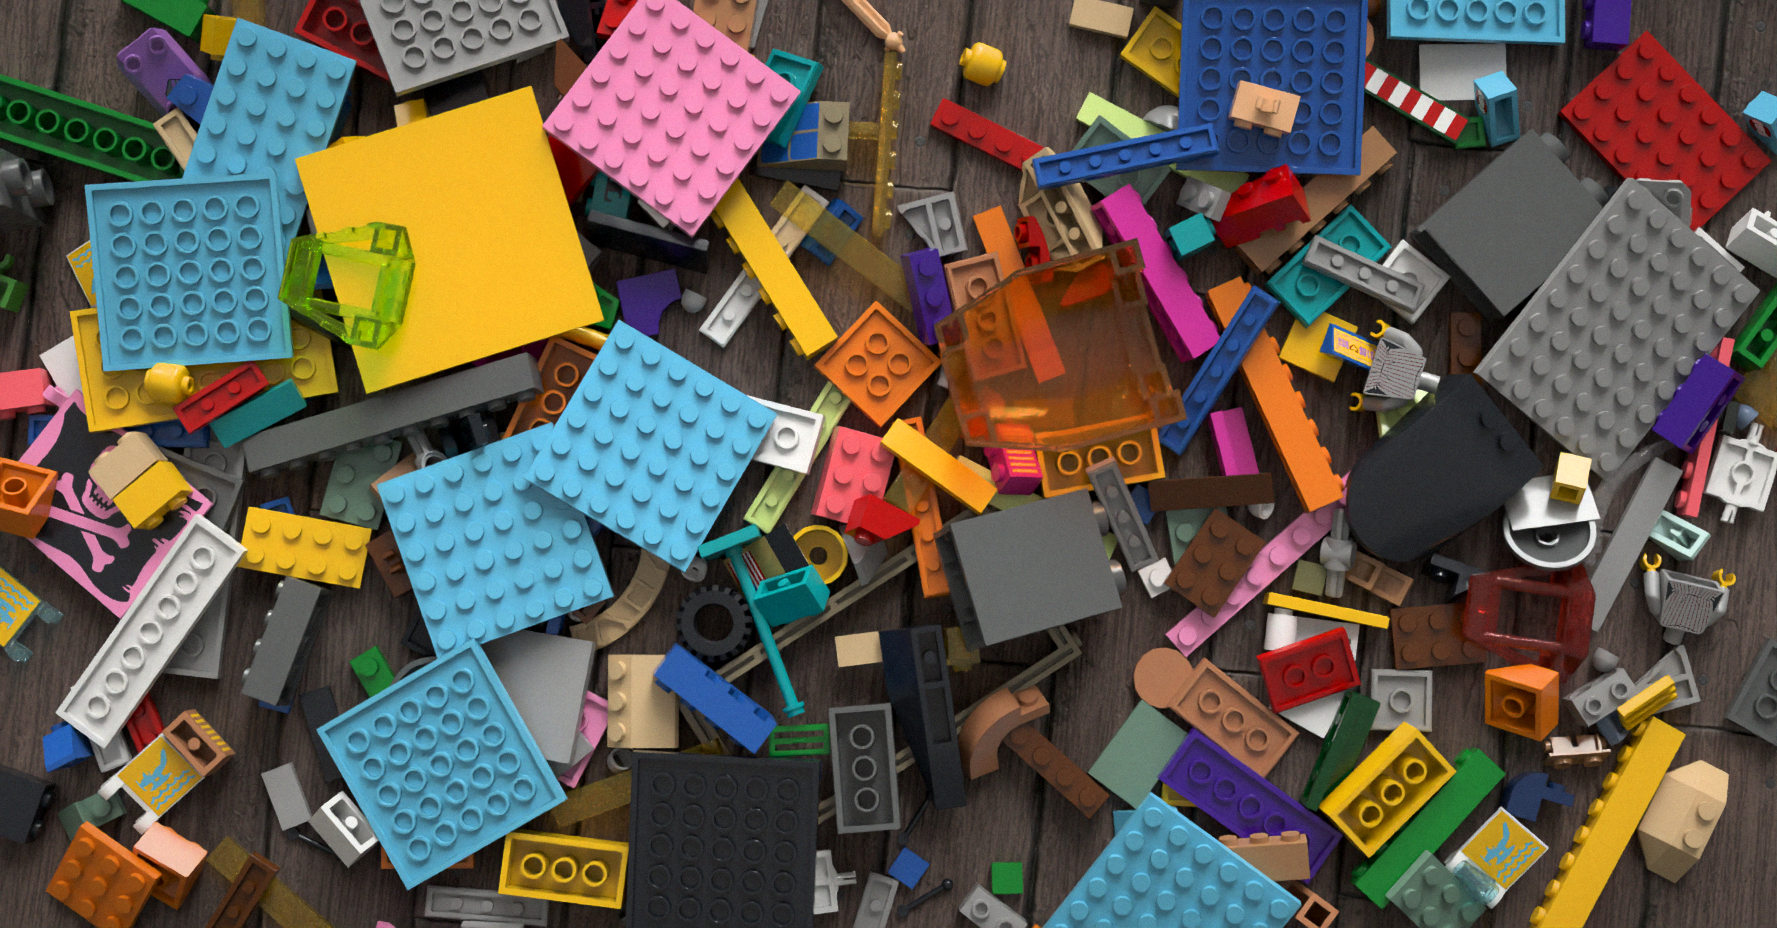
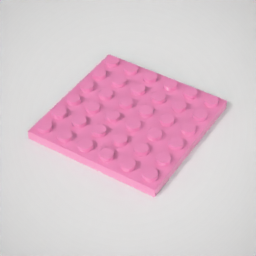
[542,0,801,238]

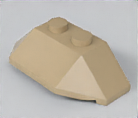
[1018,147,1102,268]
[1636,760,1729,883]

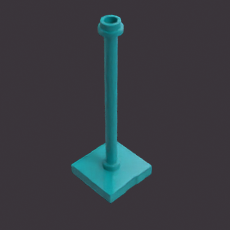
[697,524,805,718]

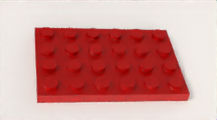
[1557,30,1772,231]

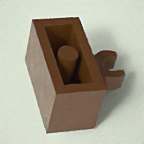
[365,530,414,598]

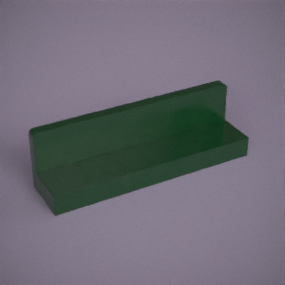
[1300,689,1380,811]

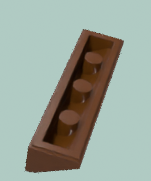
[1148,473,1274,512]

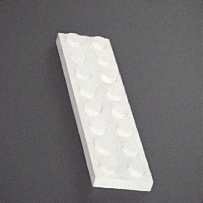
[56,514,248,749]

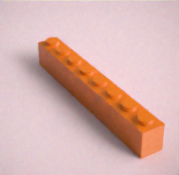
[1205,276,1345,515]

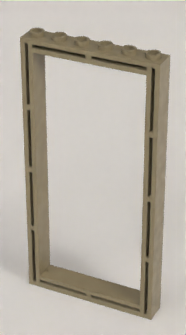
[679,505,1083,825]

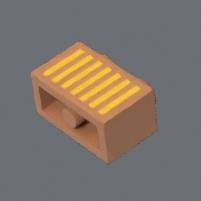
[162,709,236,777]

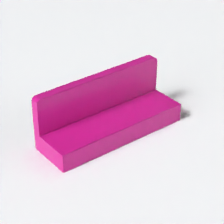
[1207,407,1259,476]

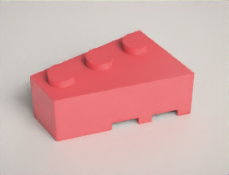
[0,368,56,421]

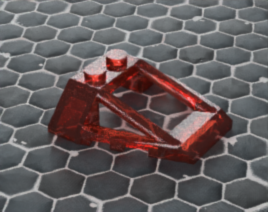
[1462,563,1596,684]

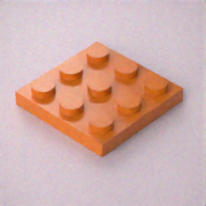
[814,301,942,429]
[46,821,162,928]

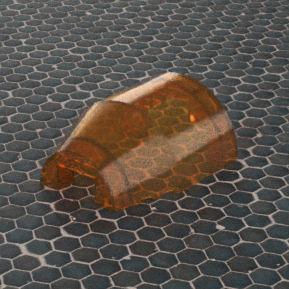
[934,238,1187,452]

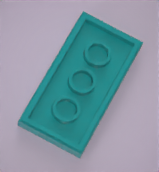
[1264,204,1392,329]

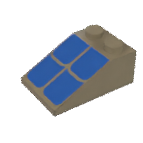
[757,101,850,172]

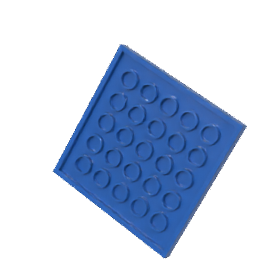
[1176,0,1368,176]

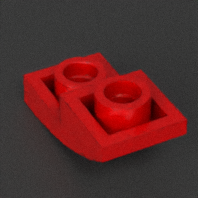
[1014,216,1052,280]

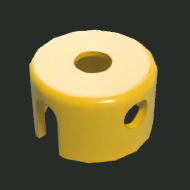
[793,525,848,585]

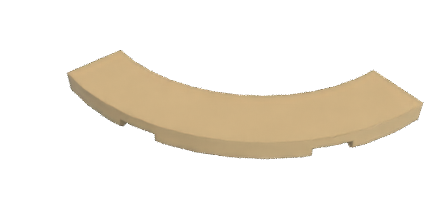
[570,549,670,651]

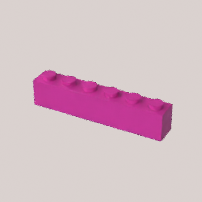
[1090,183,1220,363]

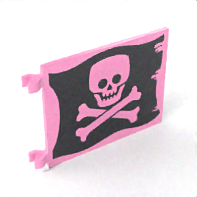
[18,385,214,619]

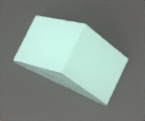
[1648,510,1711,561]

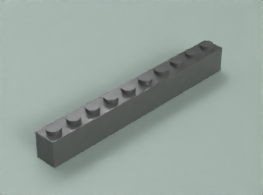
[242,352,544,479]

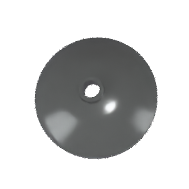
[1502,511,1597,571]

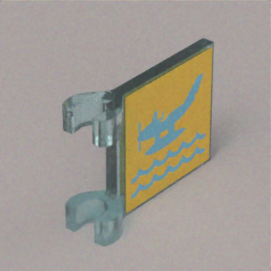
[0,564,64,663]

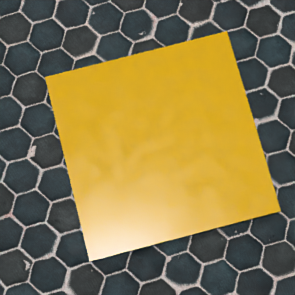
[295,86,604,394]

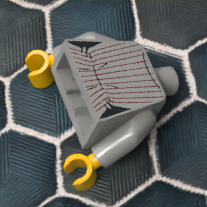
[1349,320,1440,412]
[1639,553,1736,645]

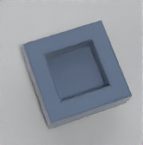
[1596,709,1632,746]

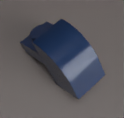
[1498,771,1575,822]

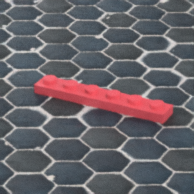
[1674,337,1735,518]

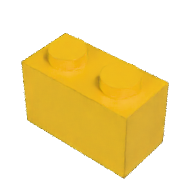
[112,461,193,530]

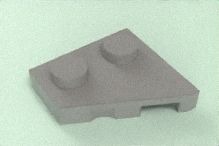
[897,191,968,258]
[1634,644,1701,715]

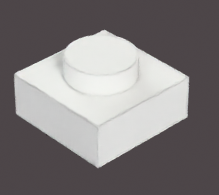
[1137,557,1171,598]

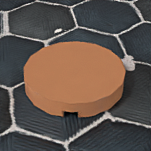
[1133,647,1193,708]

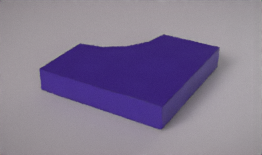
[616,269,682,337]

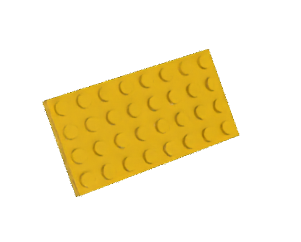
[70,289,339,433]

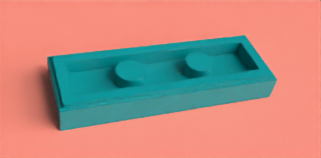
[209,378,307,448]

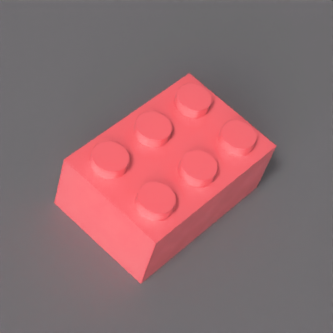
[811,426,895,524]

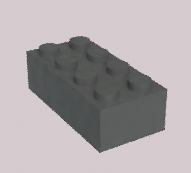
[241,576,334,706]
[828,703,902,834]

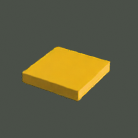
[1278,312,1358,383]

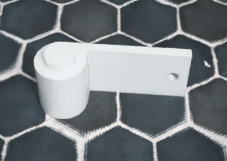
[1264,608,1360,661]

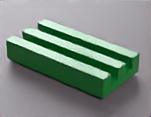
[768,723,831,757]

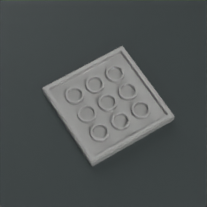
[480,630,596,764]

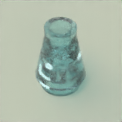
[1453,860,1499,905]

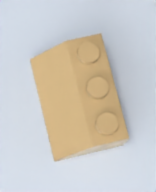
[607,654,679,748]

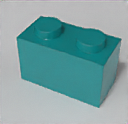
[1162,212,1216,263]
[754,565,830,627]

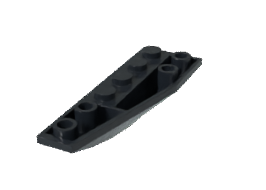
[878,622,966,811]

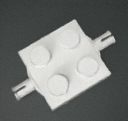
[1703,423,1777,524]
[814,849,857,914]

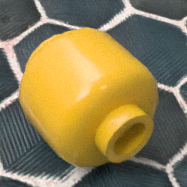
[959,42,1006,87]
[144,363,194,404]

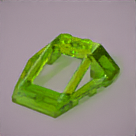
[278,222,416,350]

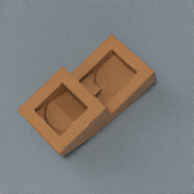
[1345,551,1414,608]

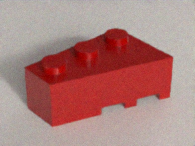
[1209,163,1311,248]

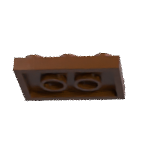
[1163,508,1266,618]
[1388,602,1487,670]

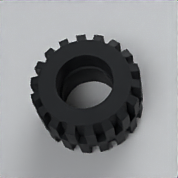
[675,585,754,662]

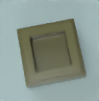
[1290,559,1327,596]

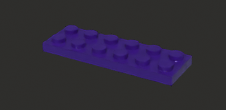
[1157,728,1343,885]

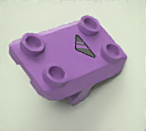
[117,28,212,118]

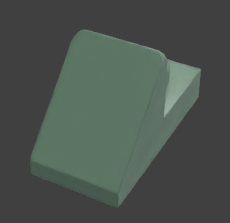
[57,791,127,841]

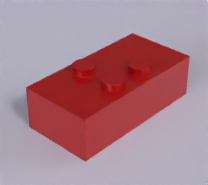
[293,0,408,94]

